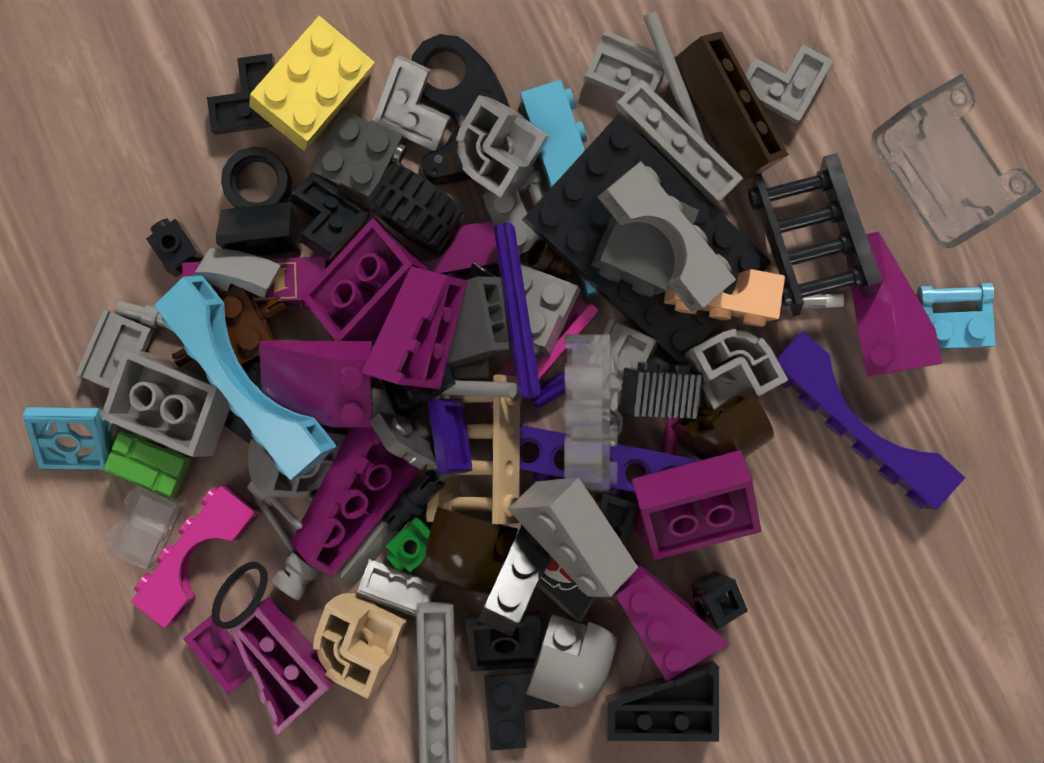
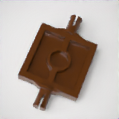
[172,285,286,367]

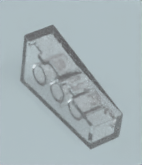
[564,334,618,493]

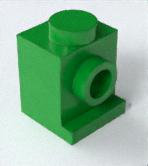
[386,516,431,572]

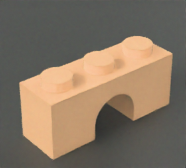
[664,269,785,327]

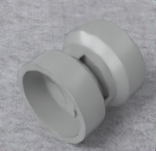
[271,550,321,601]

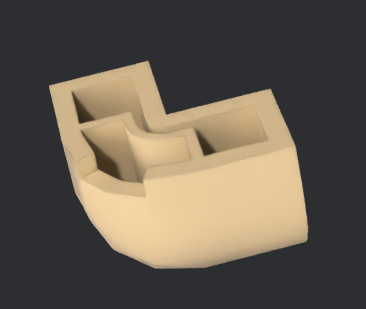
[313,593,407,699]

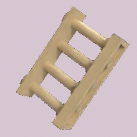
[427,375,522,524]

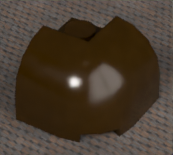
[670,391,774,460]
[426,507,518,594]

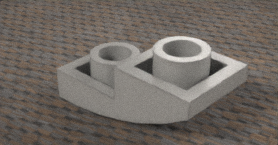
[194,248,281,298]

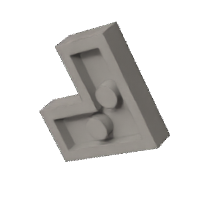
[745,44,833,125]
[373,55,451,151]

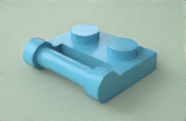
[917,283,996,349]

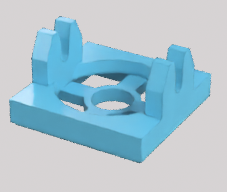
[23,407,114,469]

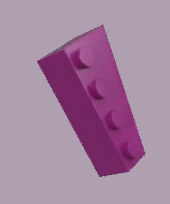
[290,427,421,578]

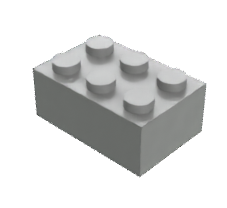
[100,350,230,457]

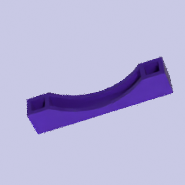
[776,331,966,510]

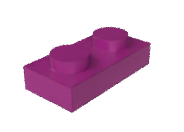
[183,615,253,695]

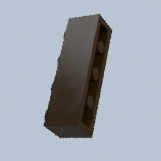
[674,31,789,181]

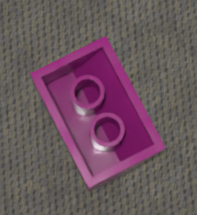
[301,218,429,341]
[632,450,762,560]

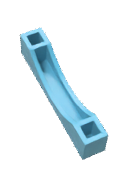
[154,275,337,480]

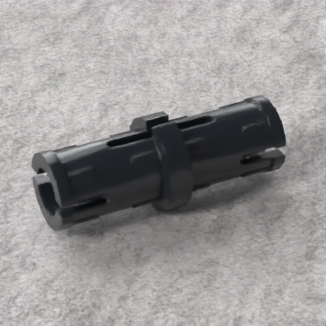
[383,469,445,532]

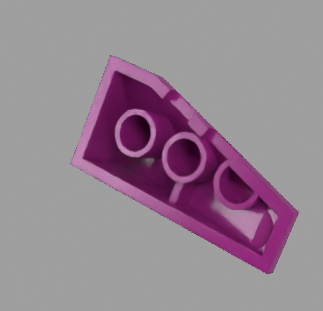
[846,231,942,377]

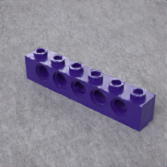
[490,425,701,498]

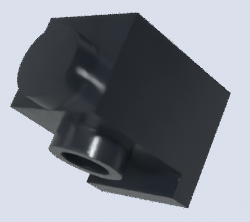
[146,218,205,277]
[691,571,748,629]

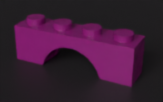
[422,220,500,279]

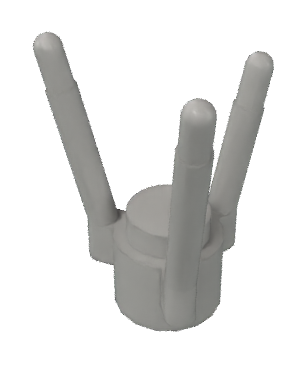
[247,481,314,553]

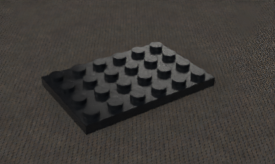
[522,114,771,364]

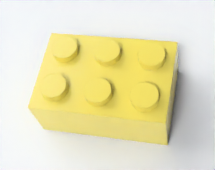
[249,16,375,152]

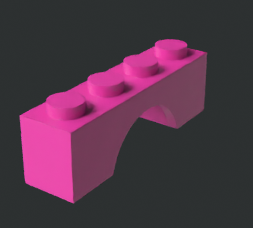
[131,485,261,629]

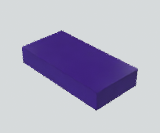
[428,399,473,474]

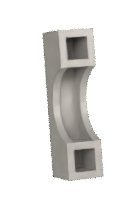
[597,161,736,312]

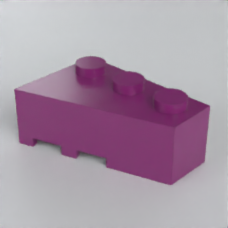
[361,266,467,389]
[614,560,729,681]
[230,597,335,736]

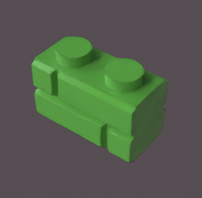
[104,431,194,498]

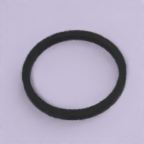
[212,562,268,629]

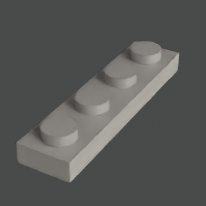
[615,79,743,206]

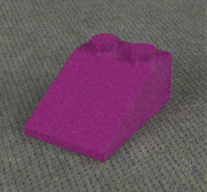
[259,341,374,427]

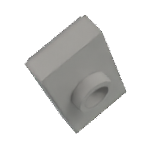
[356,559,437,617]

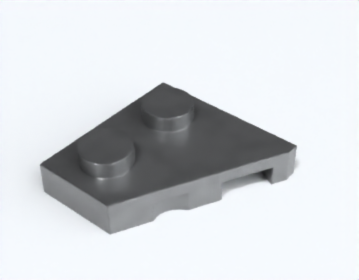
[369,412,453,482]

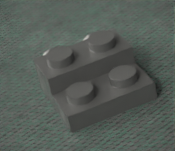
[310,108,407,200]

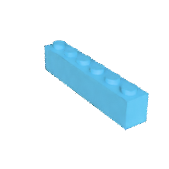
[520,79,600,298]

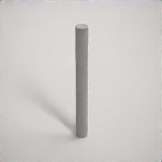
[643,11,707,142]
[400,381,517,398]

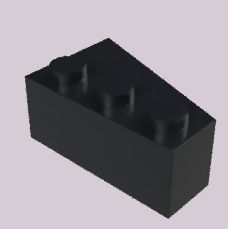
[605,661,719,742]

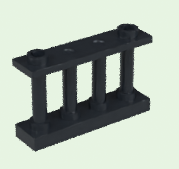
[748,153,883,317]

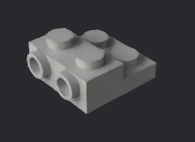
[502,264,581,355]

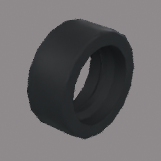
[221,146,292,208]

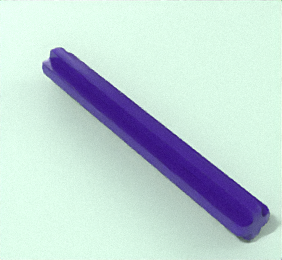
[494,222,541,399]

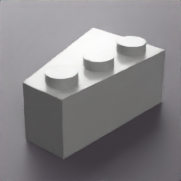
[508,477,638,597]

